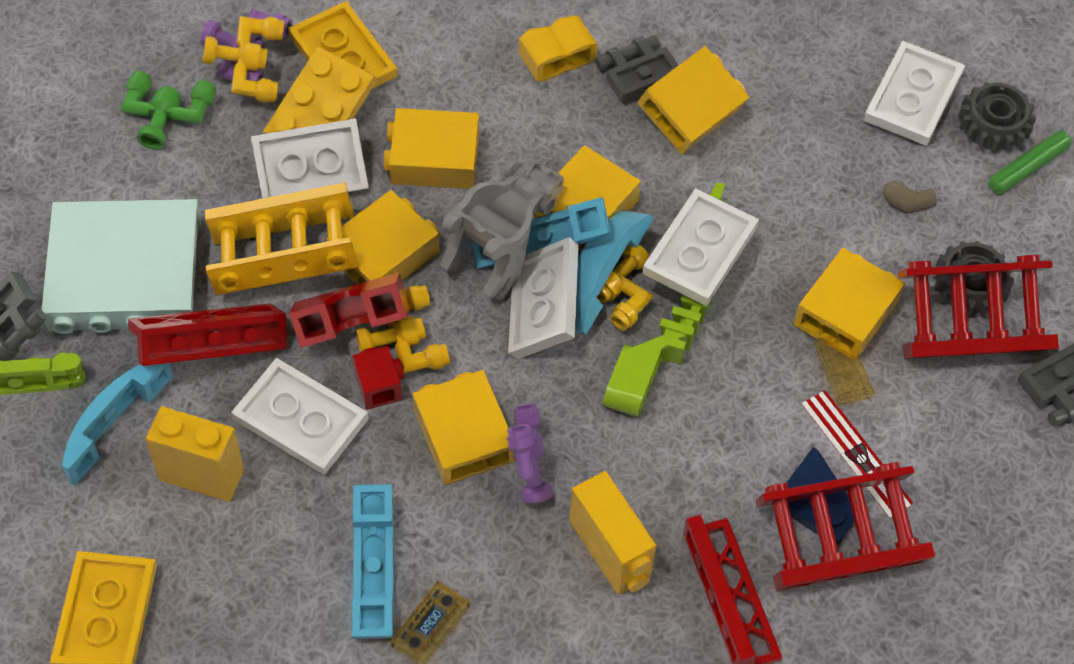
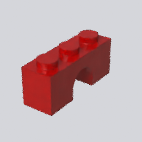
[289,272,411,348]

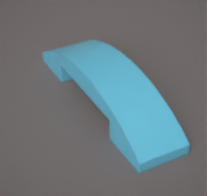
[472,197,611,269]
[575,210,653,335]
[62,363,173,486]
[352,484,394,639]

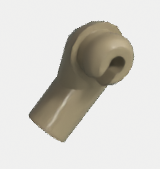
[883,181,937,213]

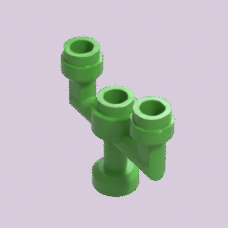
[120,71,216,150]

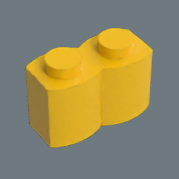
[518,15,597,82]

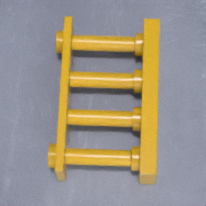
[205,182,359,296]

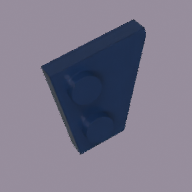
[787,447,855,547]

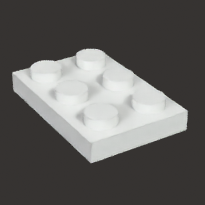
[863,41,965,146]
[251,119,369,199]
[642,188,759,306]
[508,237,579,359]
[231,358,369,475]

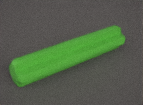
[988,130,1072,195]

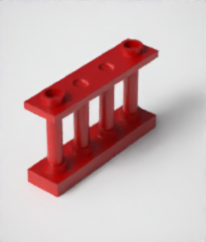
[898,255,1059,359]
[755,462,936,591]

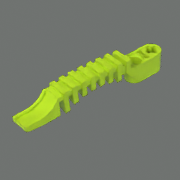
[603,182,726,418]

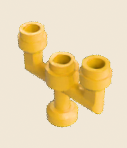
[202,16,284,103]
[597,245,654,331]
[355,285,450,374]

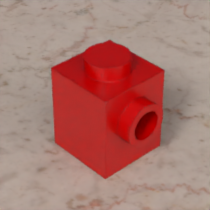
[352,346,404,410]

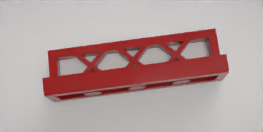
[128,303,287,366]
[683,514,783,664]

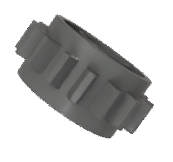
[958,82,1036,151]
[932,241,1014,316]

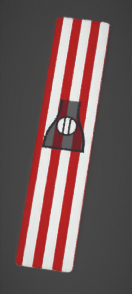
[802,391,913,517]

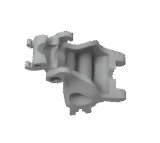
[440,158,565,301]

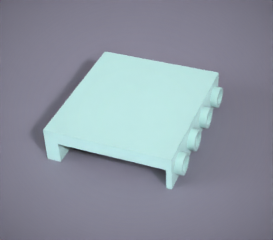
[41,199,202,334]

